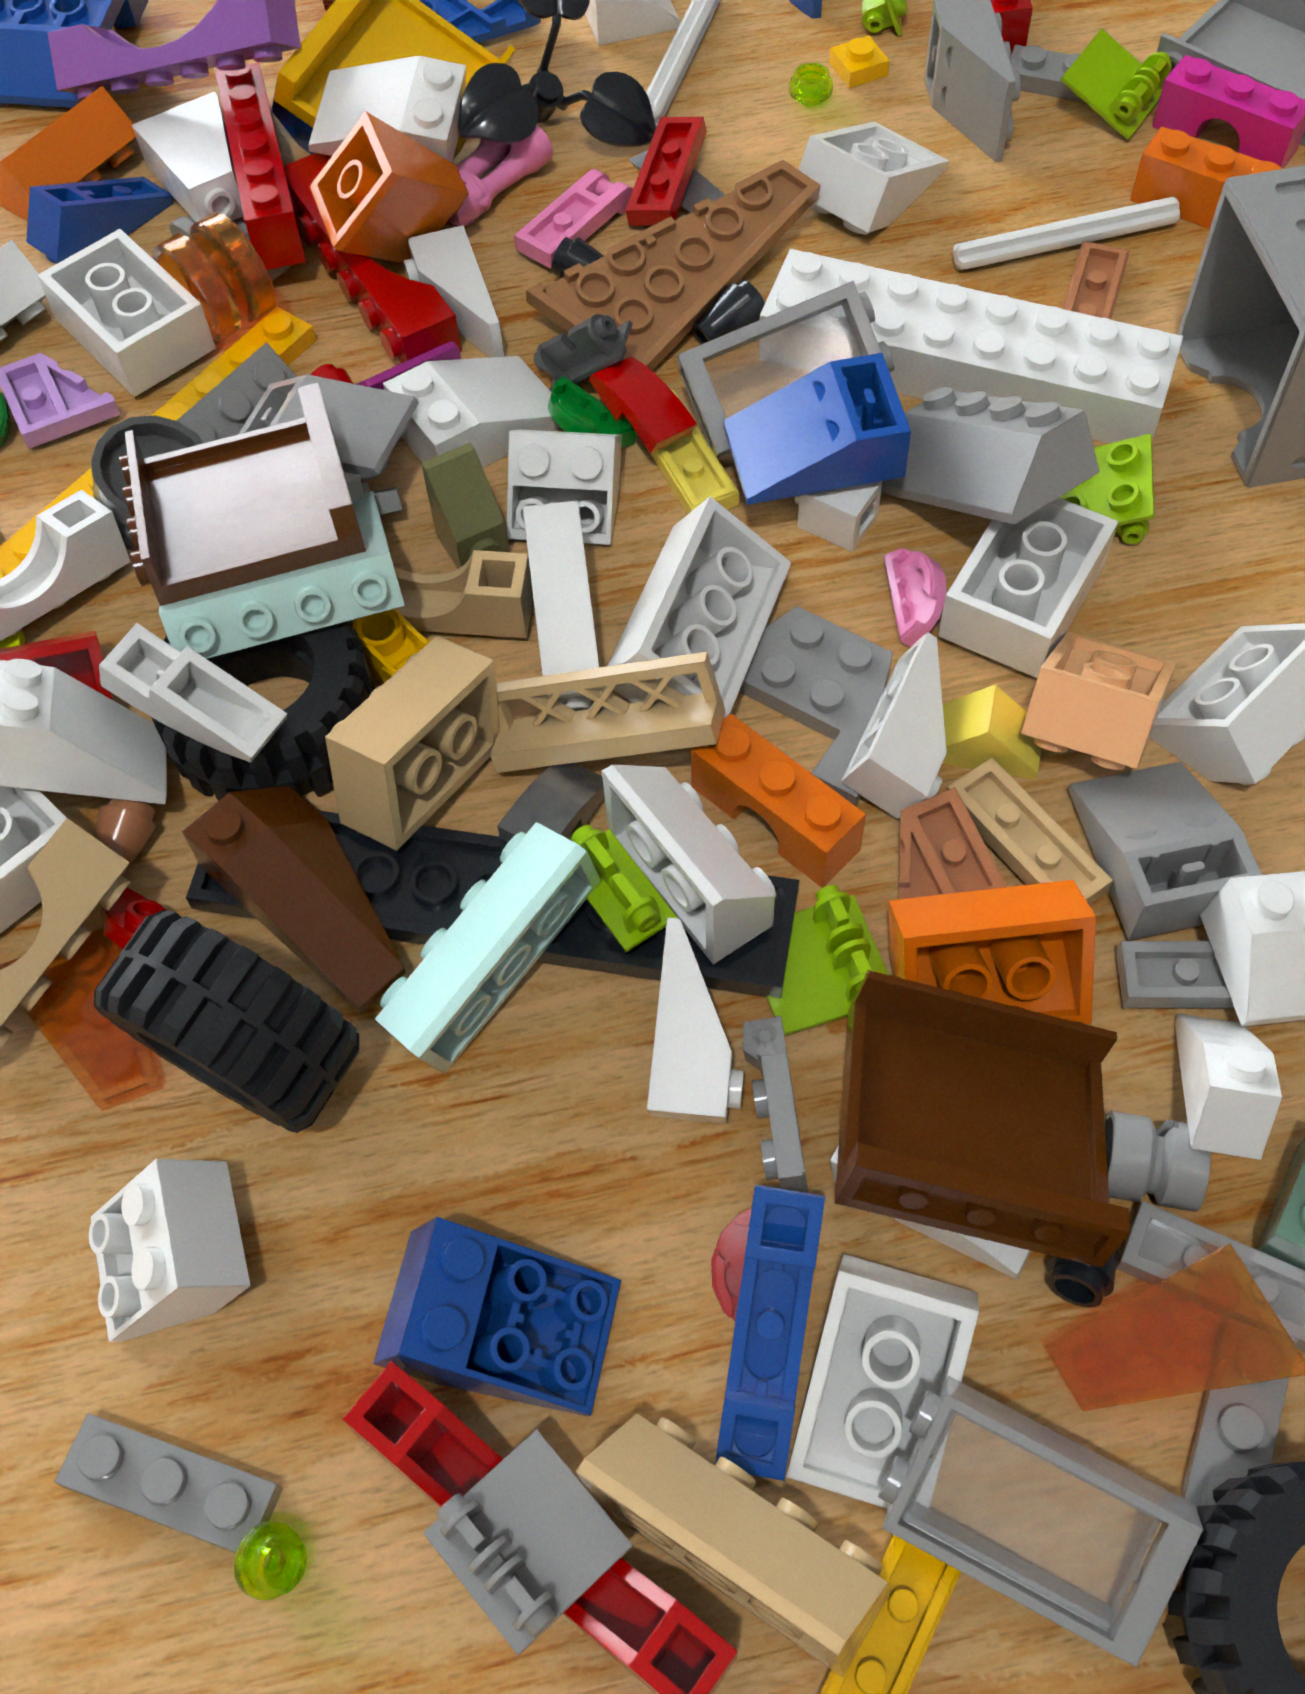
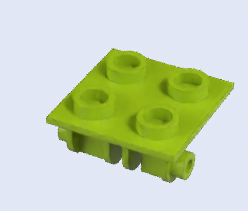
[1060,28,1172,140]
[1059,433,1155,544]
[766,885,889,1036]

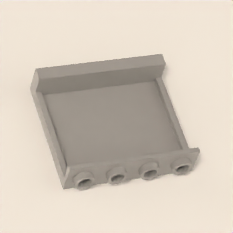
[1157,0,1305,146]

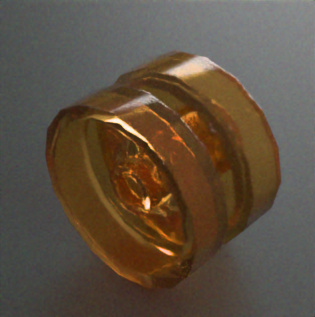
[153,211,276,345]

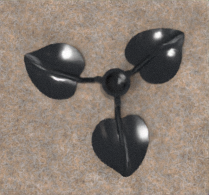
[458,0,656,147]

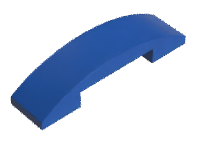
[715,1185,825,1481]

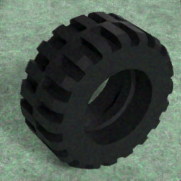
[151,621,375,801]
[94,910,360,1133]
[1168,1461,1305,1694]

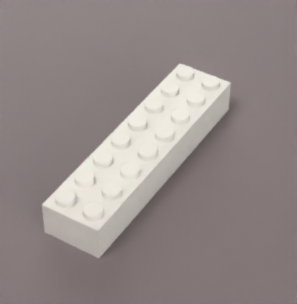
[758,249,1183,443]

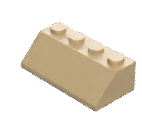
[576,1414,889,1678]

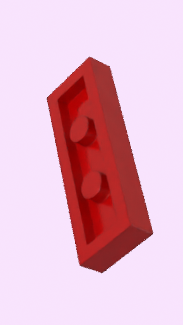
[625,116,707,226]

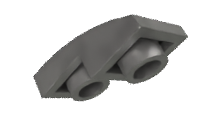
[497,763,605,842]

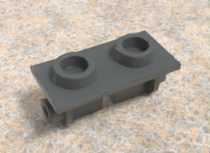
[534,314,633,391]

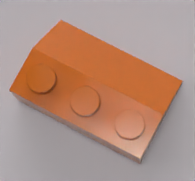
[0,86,136,222]
[1130,126,1285,229]
[889,880,1096,1025]

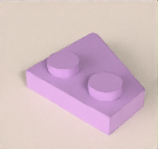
[0,353,121,449]

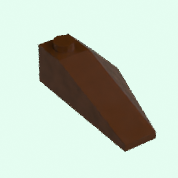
[182,786,406,1014]

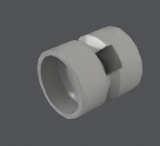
[1105,1110,1211,1212]

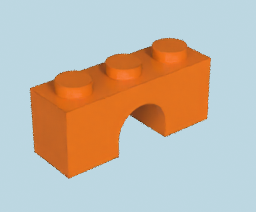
[691,713,866,888]

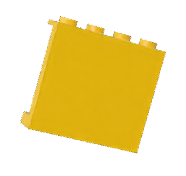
[274,0,516,157]

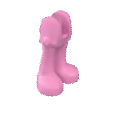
[449,125,553,227]

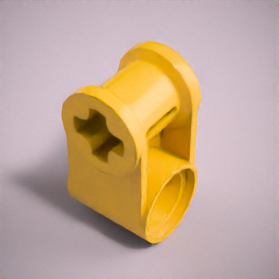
[352,608,431,685]

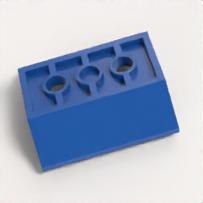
[0,0,149,108]

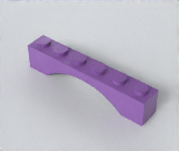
[47,0,301,101]

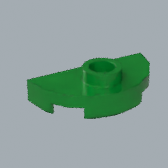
[548,376,638,448]

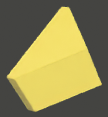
[942,684,1042,780]

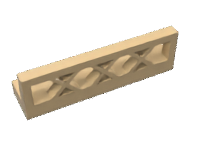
[490,652,725,773]

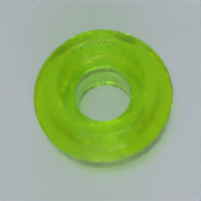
[789,63,833,106]
[234,1521,307,1601]

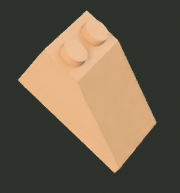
[1021,631,1177,770]

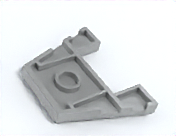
[739,606,893,807]

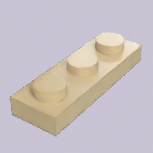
[946,757,1113,905]

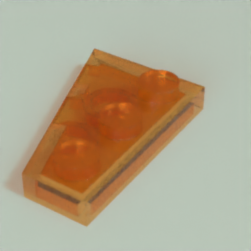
[0,927,163,1112]
[1045,1243,1305,1411]

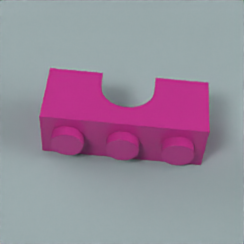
[1153,55,1305,168]

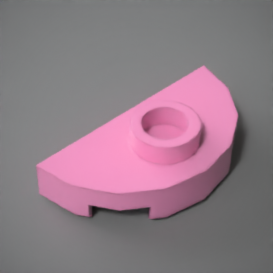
[884,548,947,647]

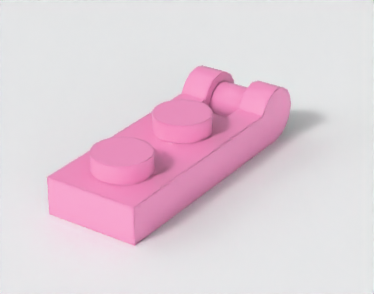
[514,169,633,269]

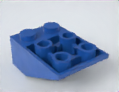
[724,353,911,505]
[373,1217,621,1416]

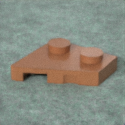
[898,787,1007,899]

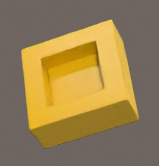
[829,36,890,88]

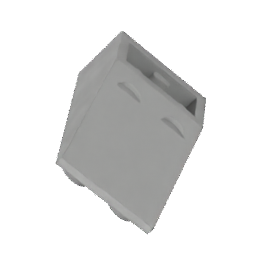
[924,0,1021,162]
[239,374,419,480]
[1068,761,1262,941]

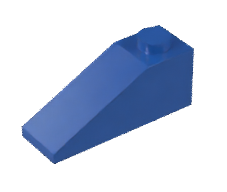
[26,177,174,264]

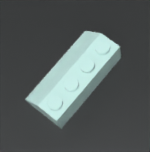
[375,822,601,1074]

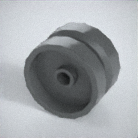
[91,415,203,551]

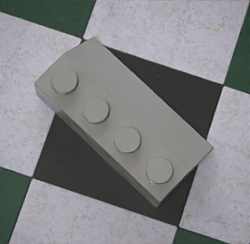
[881,387,1100,525]

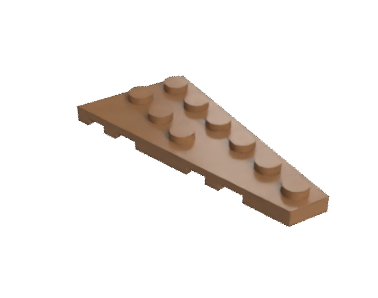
[526,160,821,371]

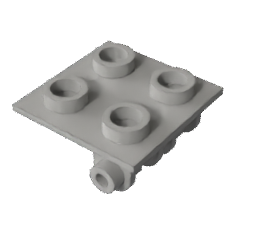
[423,1429,633,1656]

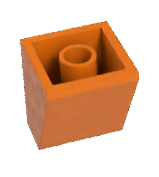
[309,111,469,263]

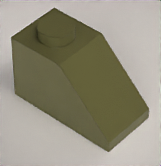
[421,442,509,569]

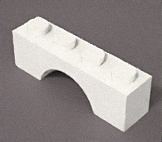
[0,490,131,641]

